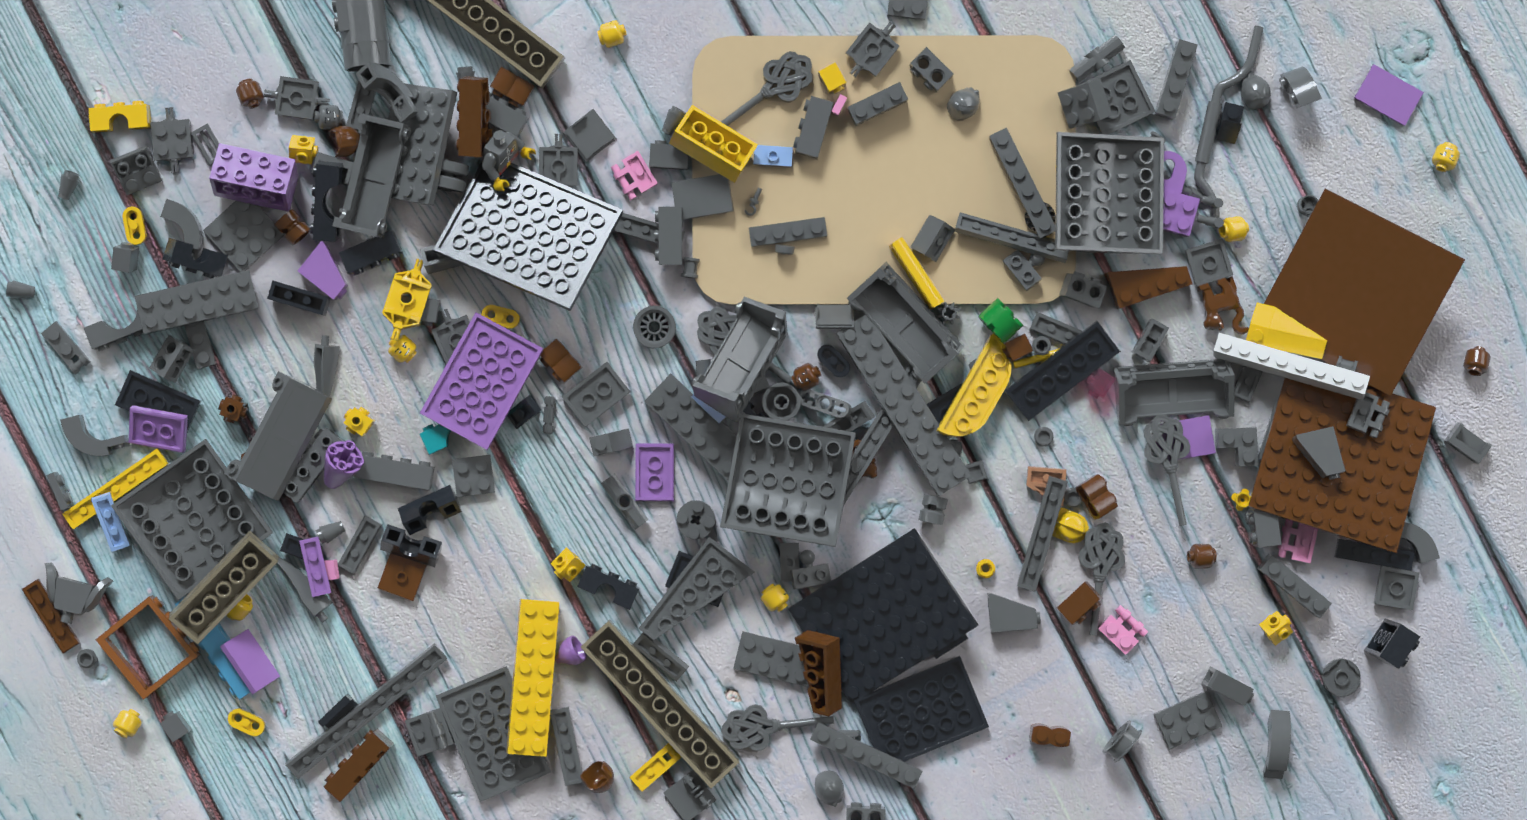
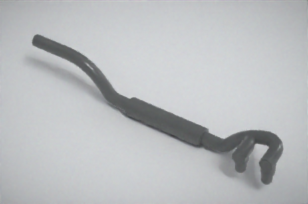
[1194,26,1264,228]

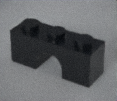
[162,237,228,278]
[398,485,462,535]
[380,524,442,568]
[577,563,640,610]

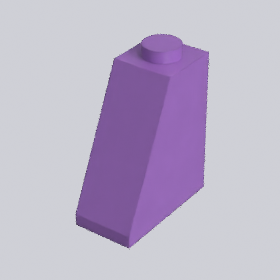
[298,241,348,300]

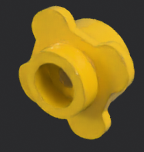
[1231,488,1250,511]

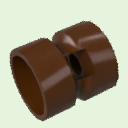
[275,209,310,246]

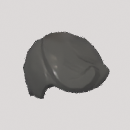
[1241,73,1271,110]
[947,87,980,121]
[815,770,844,807]

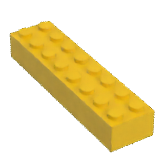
[506,599,559,757]

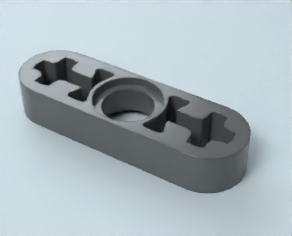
[799,389,852,419]

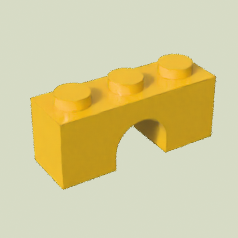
[88,101,151,133]

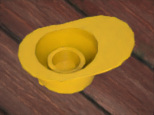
[1052,507,1089,543]

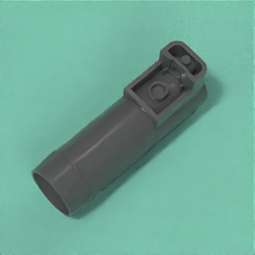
[332,0,392,72]

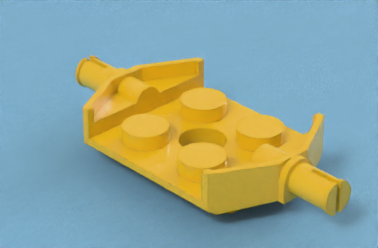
[382,259,433,341]

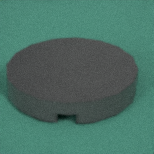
[1322,658,1361,697]

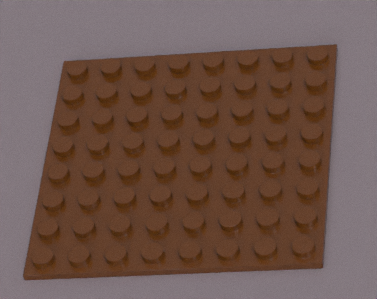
[1264,188,1465,396]
[1248,377,1436,553]

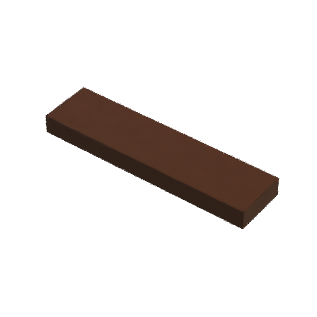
[22,579,80,654]

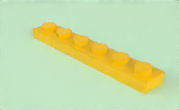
[63,448,169,530]

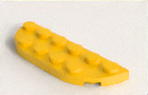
[936,334,1011,437]

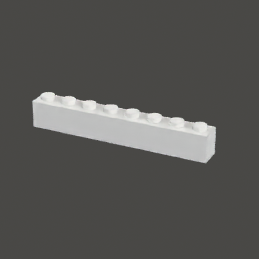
[1213,333,1370,400]

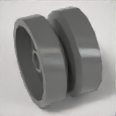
[437,160,469,193]

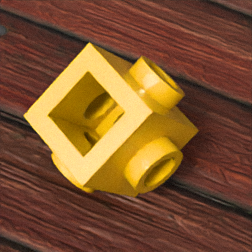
[289,135,318,165]
[343,407,376,436]
[551,547,586,582]
[1259,611,1293,646]

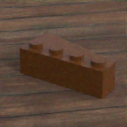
[456,76,492,157]
[1105,266,1193,309]
[795,630,842,717]
[323,728,394,802]

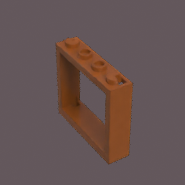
[95,595,201,700]

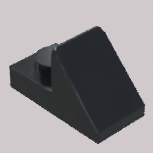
[1216,102,1244,144]
[507,395,541,429]

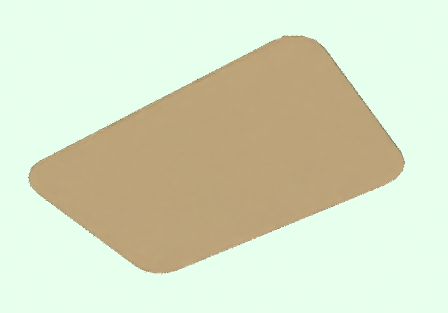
[692,35,1076,304]

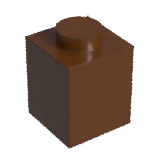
[1002,333,1033,361]

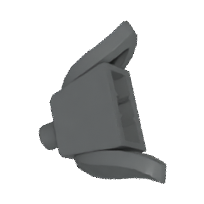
[44,562,114,624]

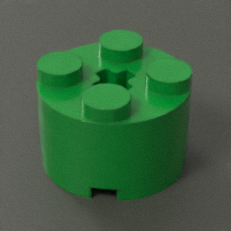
[978,298,1024,344]

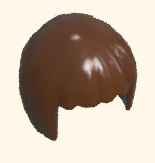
[329,126,360,157]
[580,761,614,793]

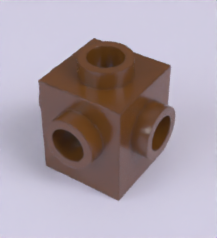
[218,394,248,424]

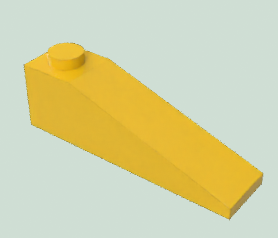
[1246,302,1327,359]

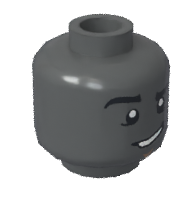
[314,105,343,130]

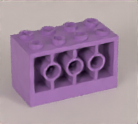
[209,143,299,212]

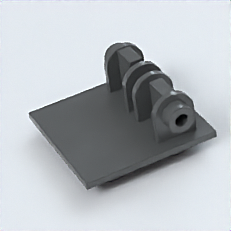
[663,770,716,820]

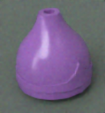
[555,635,587,665]

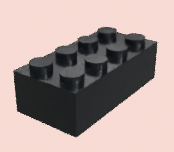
[1364,618,1421,669]

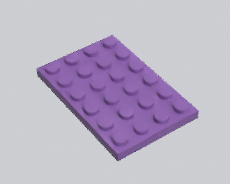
[420,312,544,450]

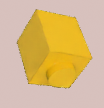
[818,62,846,94]

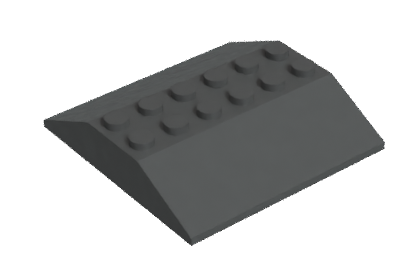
[1055,132,1164,254]
[720,414,856,547]
[111,439,273,600]

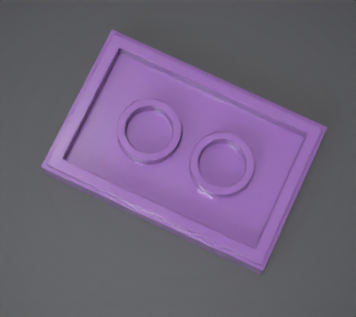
[1354,64,1424,126]
[128,405,188,453]
[1155,415,1216,461]
[635,443,674,501]
[220,629,280,695]

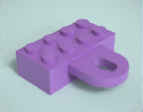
[1163,151,1200,237]

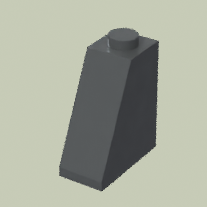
[1292,427,1345,480]
[589,428,633,456]
[987,593,1041,632]
[1202,666,1254,706]

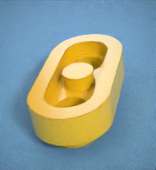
[122,207,147,245]
[481,305,520,329]
[228,708,265,736]

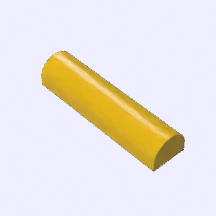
[889,237,944,310]

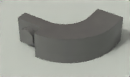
[356,62,418,124]
[160,199,203,259]
[822,401,875,432]
[60,415,129,456]
[1401,522,1440,563]
[1263,709,1291,779]

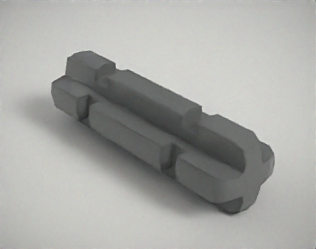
[543,396,555,434]

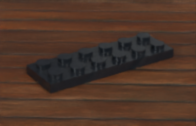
[1005,321,1121,421]

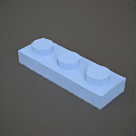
[91,492,130,552]

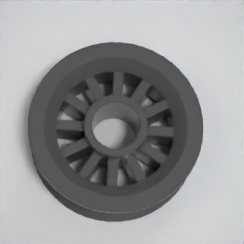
[633,306,676,348]
[1102,720,1142,763]

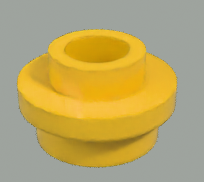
[976,559,995,578]

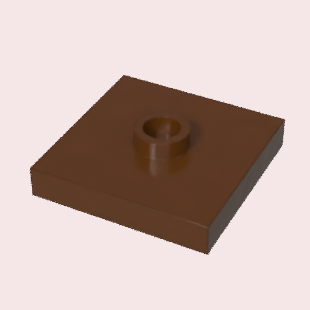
[377,553,427,601]

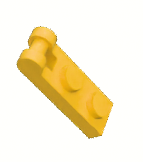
[629,743,681,791]

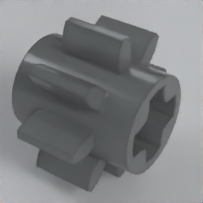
[937,302,960,324]

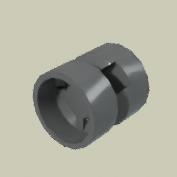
[918,494,948,525]

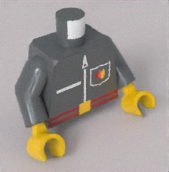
[482,130,536,191]

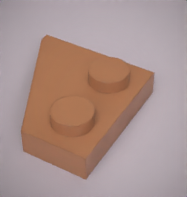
[1026,466,1067,506]

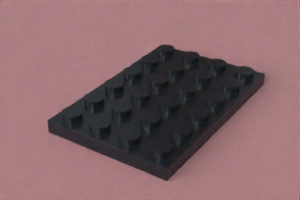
[854,655,989,762]

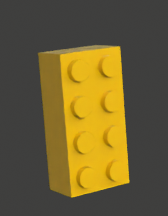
[669,105,758,183]

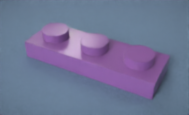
[299,536,331,597]

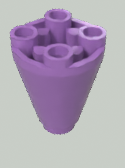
[324,440,364,489]

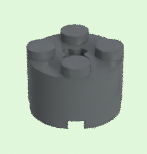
[762,383,801,421]
[676,500,715,539]

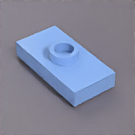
[753,145,793,167]

